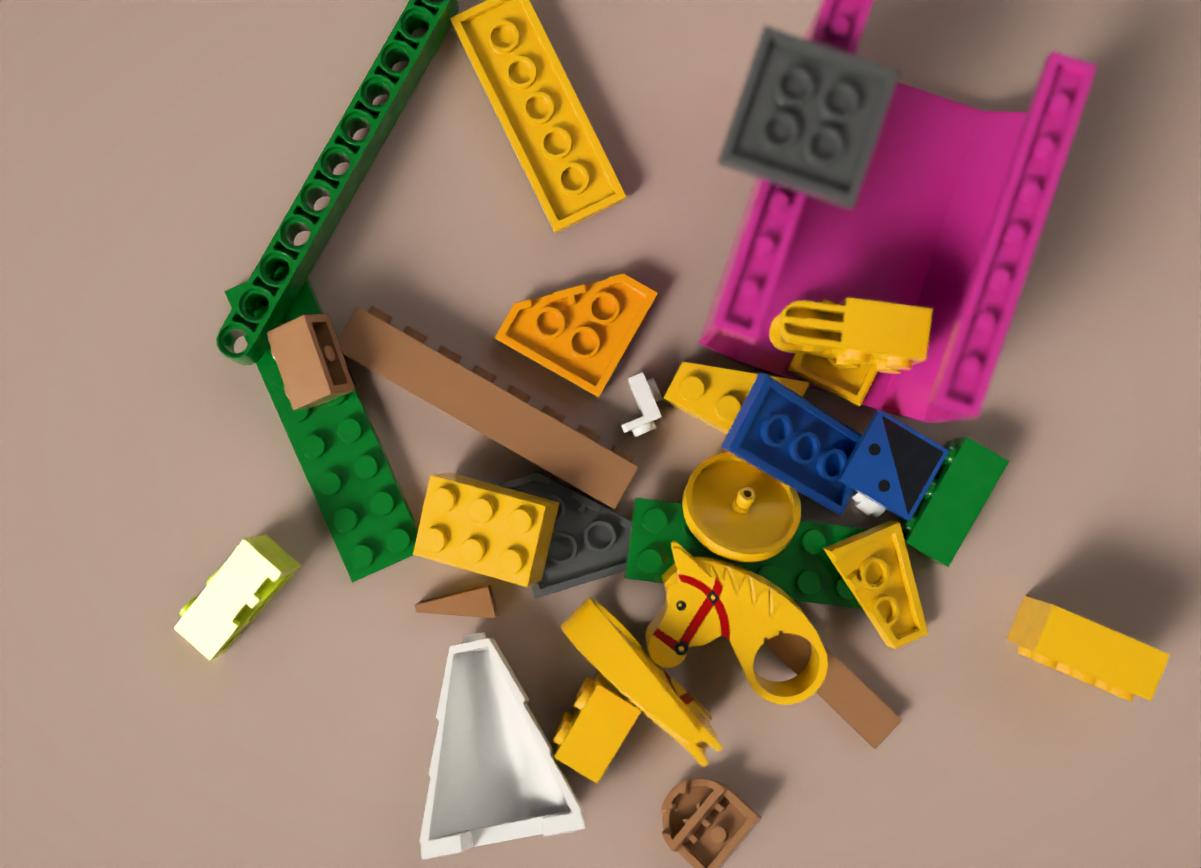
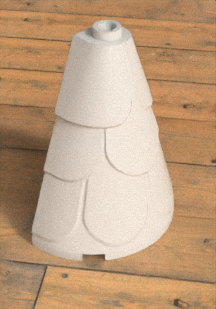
[420,632,586,860]

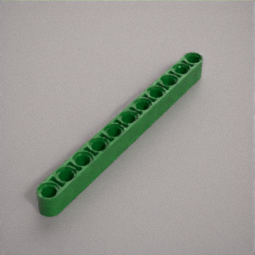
[216,0,459,365]

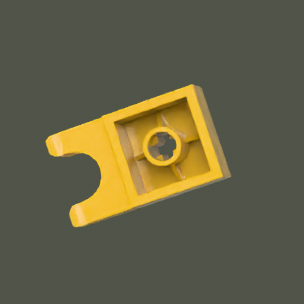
[769,297,932,374]

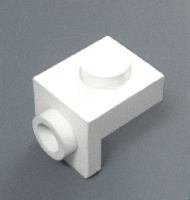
[621,372,662,437]

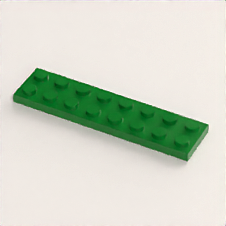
[224,265,419,583]

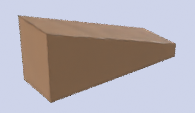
[415,584,498,618]

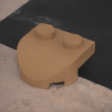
[661,779,762,868]

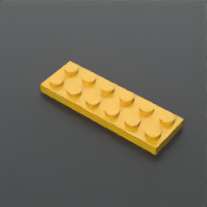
[450,0,627,235]

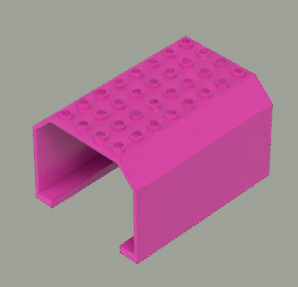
[698,0,1097,423]

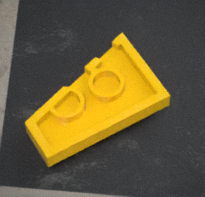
[823,520,929,649]

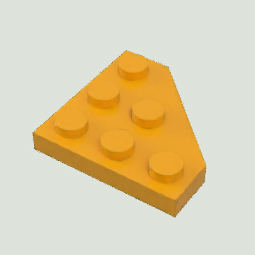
[495,273,658,398]

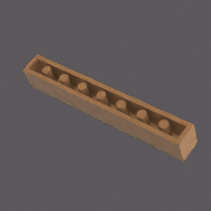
[338,306,639,509]

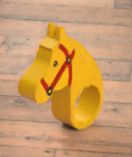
[645,541,828,705]
[561,596,724,767]

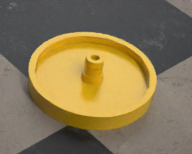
[682,452,801,562]

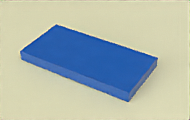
[721,373,862,516]

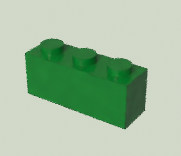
[900,437,1009,567]

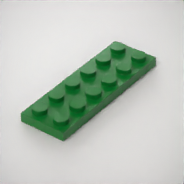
[624,498,868,609]

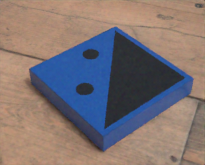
[836,409,949,521]

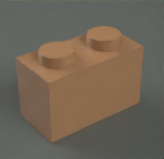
[266,314,355,410]

